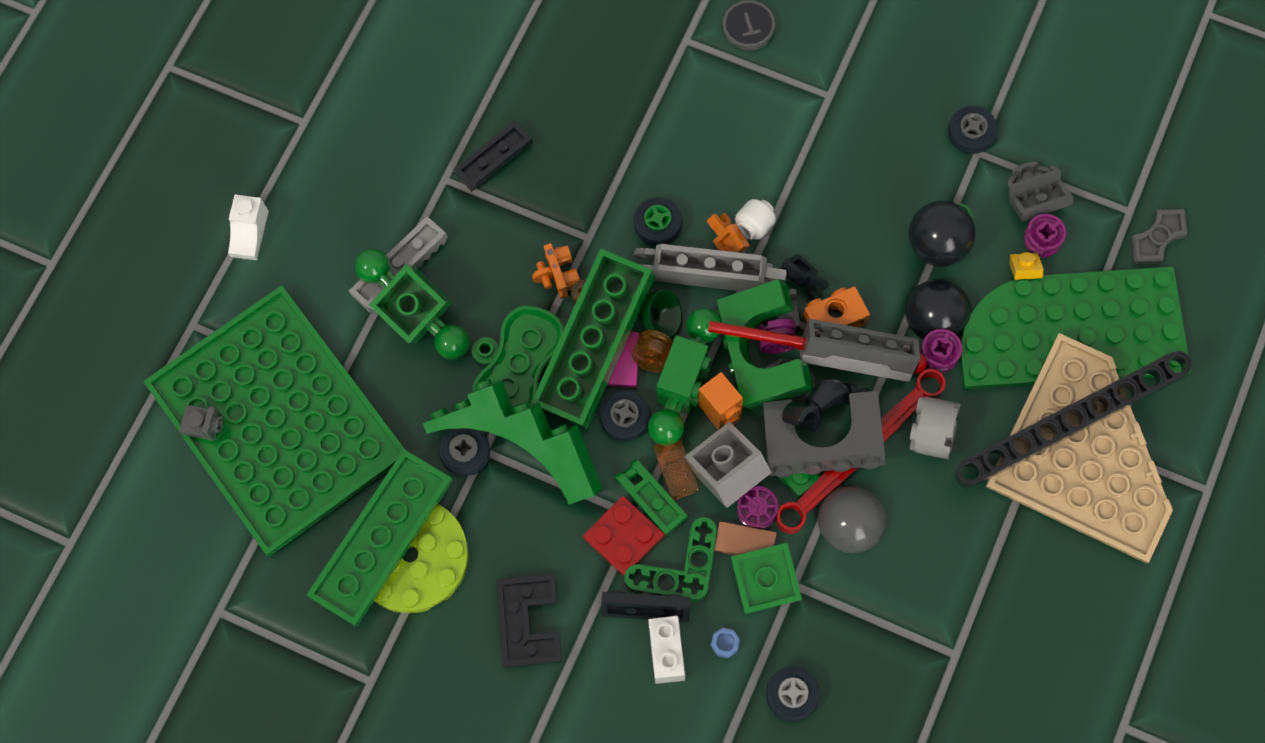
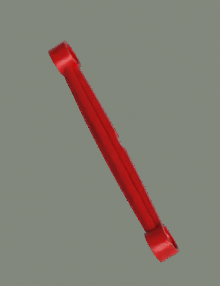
[776,369,946,534]

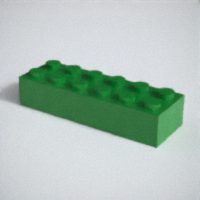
[531,248,656,430]

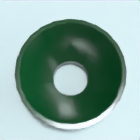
[640,289,682,340]

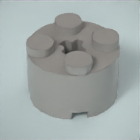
[910,396,961,460]

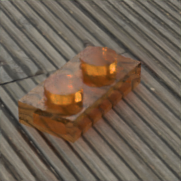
[653,439,699,500]

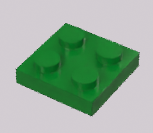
[730,542,802,614]

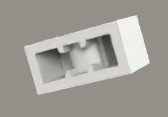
[648,616,685,684]

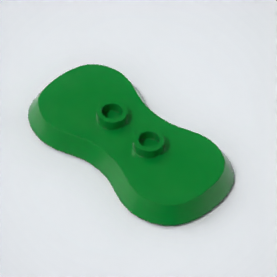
[472,305,564,407]

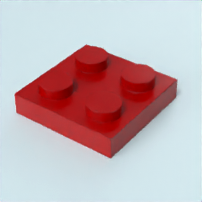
[583,496,664,578]

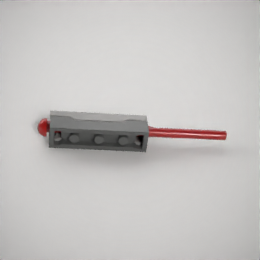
[708,319,927,382]

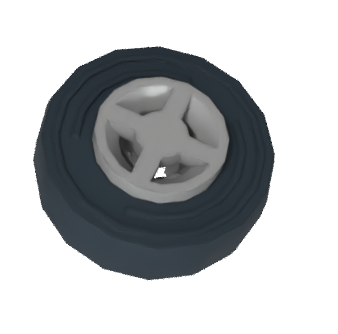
[766,667,820,722]

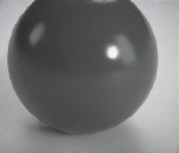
[817,485,887,553]

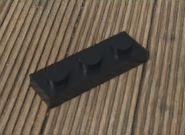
[453,121,533,192]
[601,590,690,622]

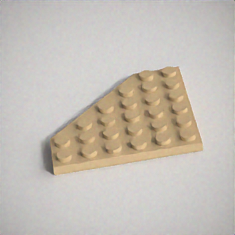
[985,333,1173,564]

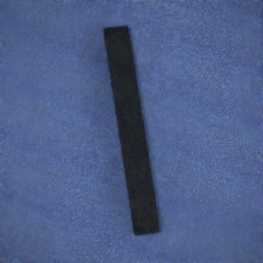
[955,351,1192,488]

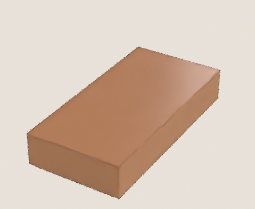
[714,522,777,555]

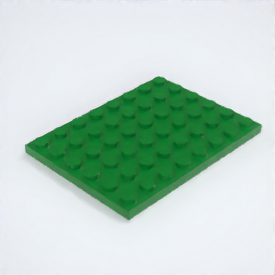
[143,285,405,557]

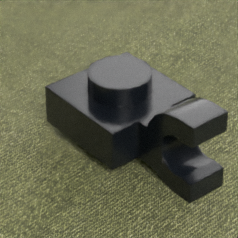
[780,254,830,301]

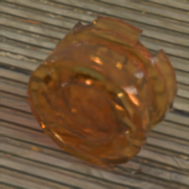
[632,330,673,373]

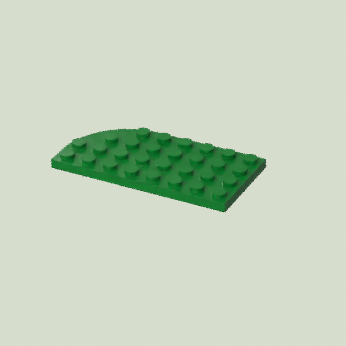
[960,267,1191,390]

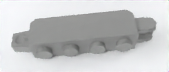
[634,244,787,291]

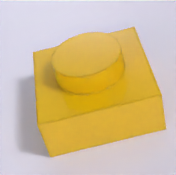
[1009,252,1044,280]

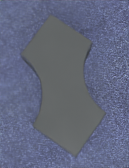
[1130,209,1188,265]

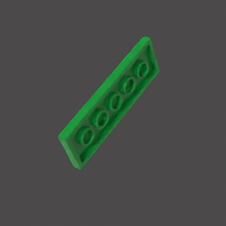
[306,450,453,627]

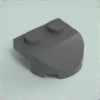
[1008,162,1073,222]

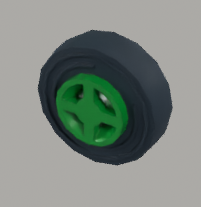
[633,197,682,246]

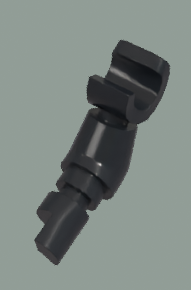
[782,379,869,432]

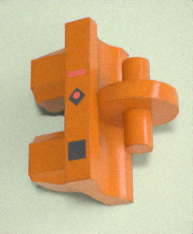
[532,243,580,299]

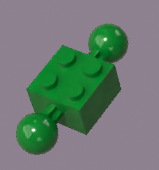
[354,248,470,360]
[648,308,722,446]

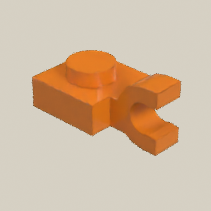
[707,213,750,253]

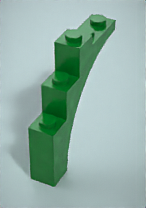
[423,379,603,504]

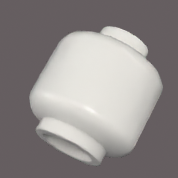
[735,199,776,240]

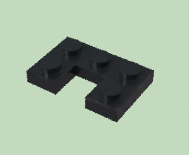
[496,574,562,668]

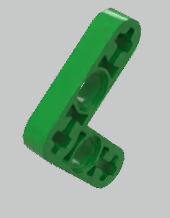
[624,517,717,602]

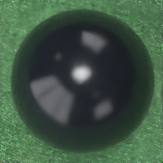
[908,200,976,267]
[905,279,972,339]

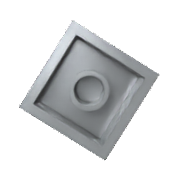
[685,421,772,508]

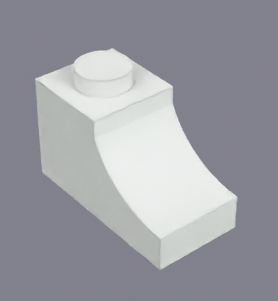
[228,195,268,260]

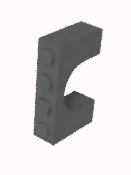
[763,391,886,477]

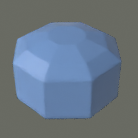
[711,628,740,658]

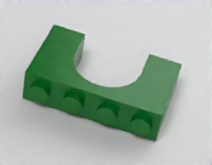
[716,279,814,410]

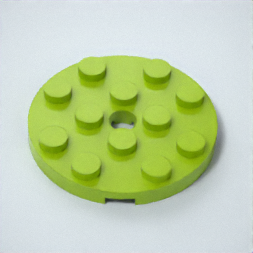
[374,504,469,613]

